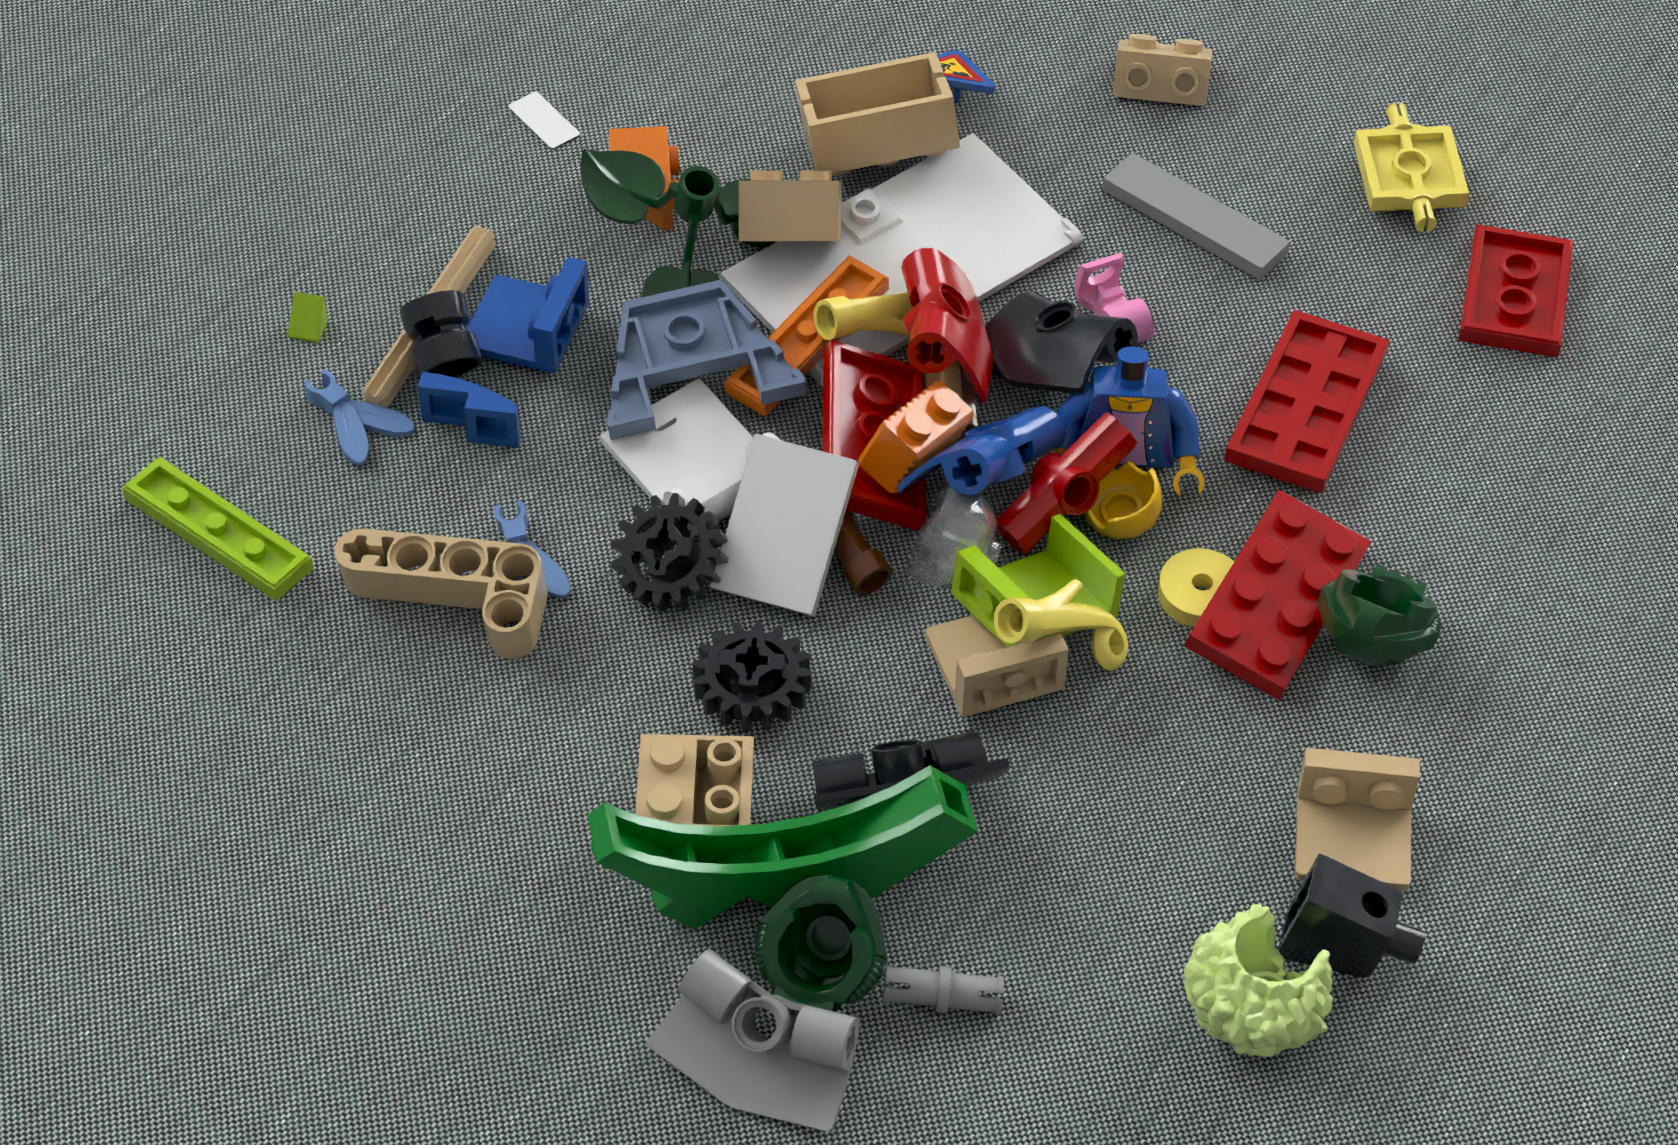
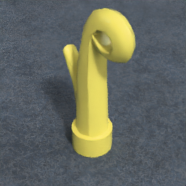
[814,292,913,340]
[993,579,1128,671]

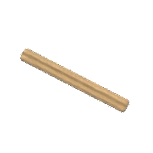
[363,225,496,408]

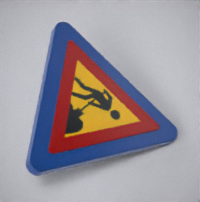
[937,50,995,104]

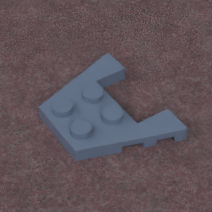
[607,279,807,440]

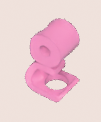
[1074,253,1154,344]

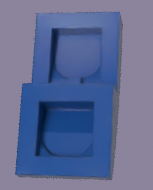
[418,372,521,448]

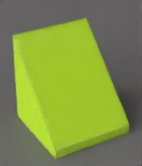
[288,291,328,343]

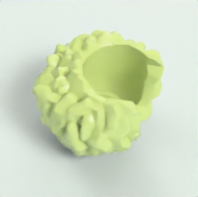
[1184,904,1333,1057]

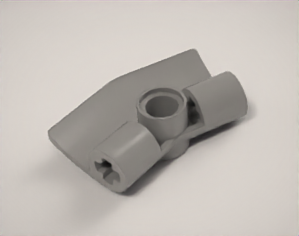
[646,949,859,1131]

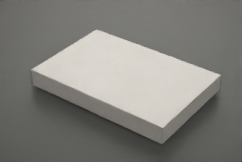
[710,434,859,617]

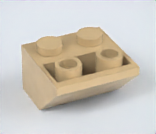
[739,170,842,241]
[635,734,754,826]

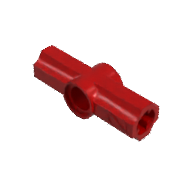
[993,412,1138,556]

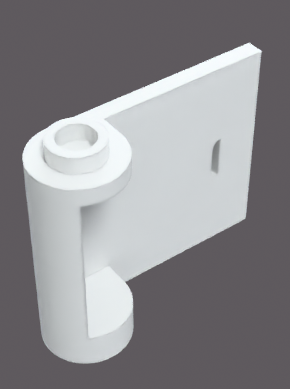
[600,378,780,538]

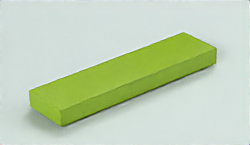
[122,456,314,601]

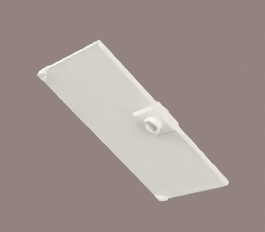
[720,133,1083,388]

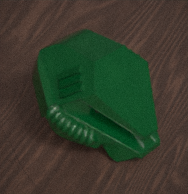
[1317,565,1441,668]
[755,875,889,1012]

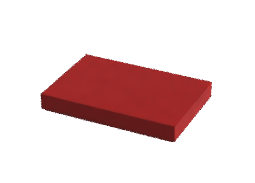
[1458,224,1574,357]

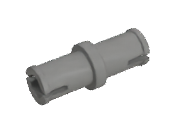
[883,965,1004,1015]

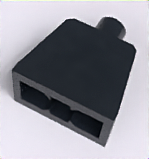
[1277,854,1425,978]

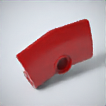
[901,248,994,405]

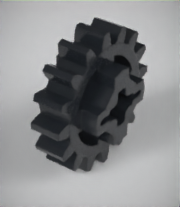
[611,493,728,611]
[692,621,812,732]

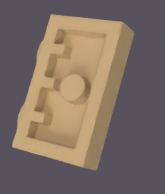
[926,615,1069,717]
[1295,748,1420,891]

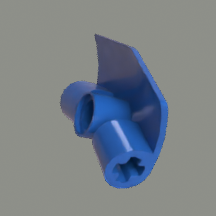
[897,406,1065,495]

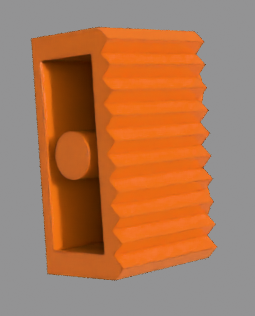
[858,381,975,493]

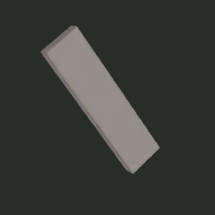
[1102,152,1290,280]

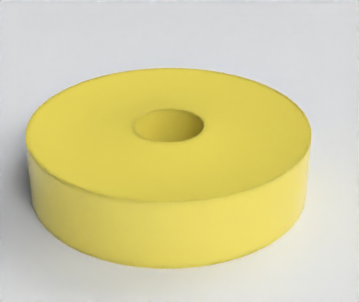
[1158,548,1234,627]

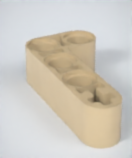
[335,529,548,659]

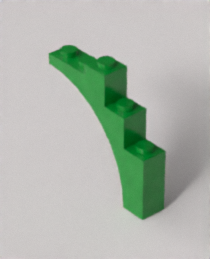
[587,765,978,930]

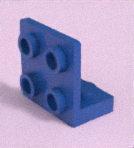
[467,257,590,373]

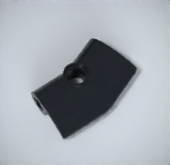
[985,291,1138,394]
[813,731,1010,813]

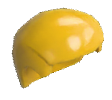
[1085,461,1162,540]

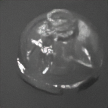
[906,481,1002,588]

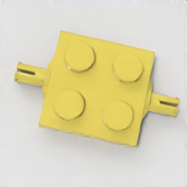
[1354,102,1469,232]

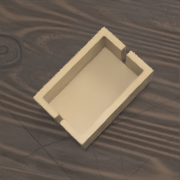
[795,52,960,176]

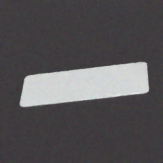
[509,92,580,148]

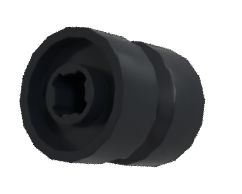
[399,290,483,379]

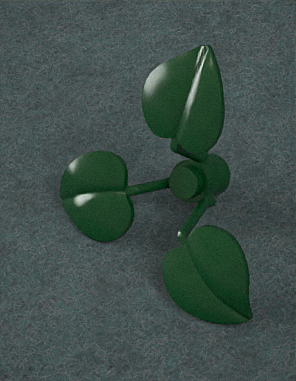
[580,148,777,297]

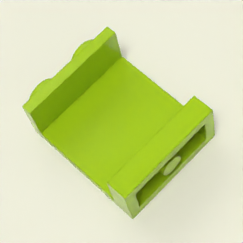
[951,514,1126,647]

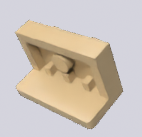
[1113,34,1212,106]

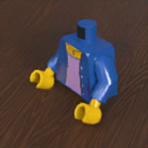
[1054,347,1205,496]

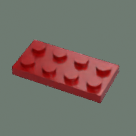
[1224,310,1390,494]
[1184,490,1372,700]

